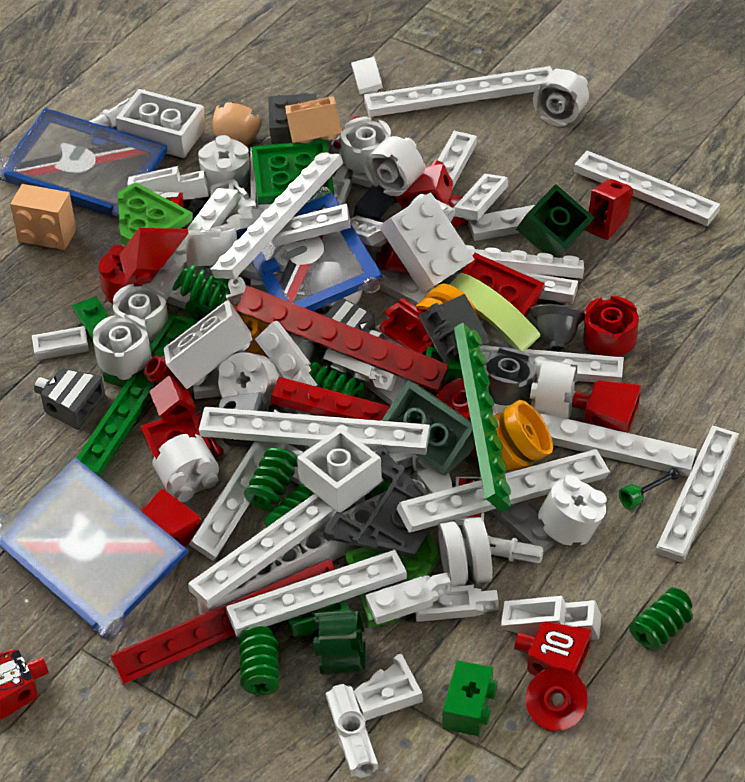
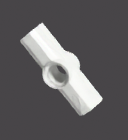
[326,684,378,778]

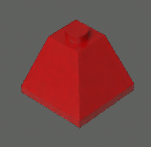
[119,228,189,285]

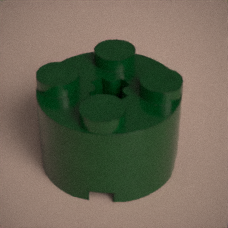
[313,610,366,674]

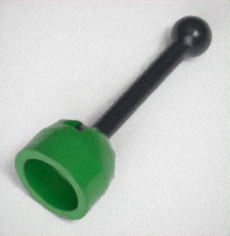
[619,468,680,510]

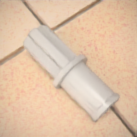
[488,536,544,564]

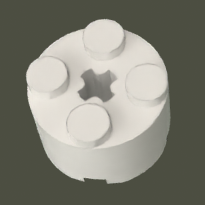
[533,69,589,127]
[341,117,391,176]
[198,135,250,191]
[365,136,426,196]
[184,226,237,270]
[113,283,169,344]
[93,315,152,380]
[218,352,282,407]
[530,359,578,419]
[152,434,219,502]
[538,475,607,546]

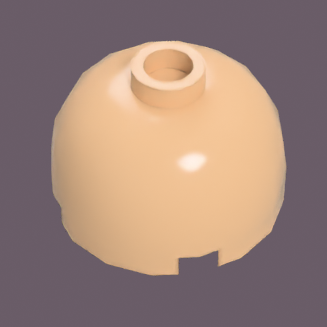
[211,103,262,146]

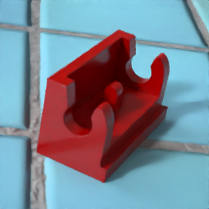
[379,297,435,355]

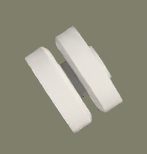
[438,517,492,587]

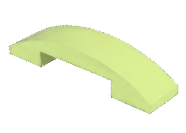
[449,273,540,352]

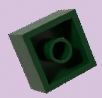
[516,184,595,258]

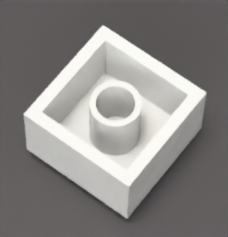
[297,427,382,512]

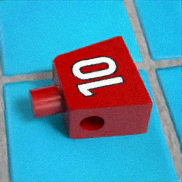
[514,622,592,676]

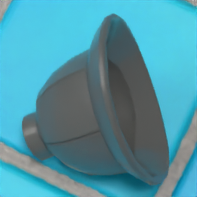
[530,304,585,352]

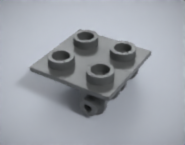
[418,294,491,363]

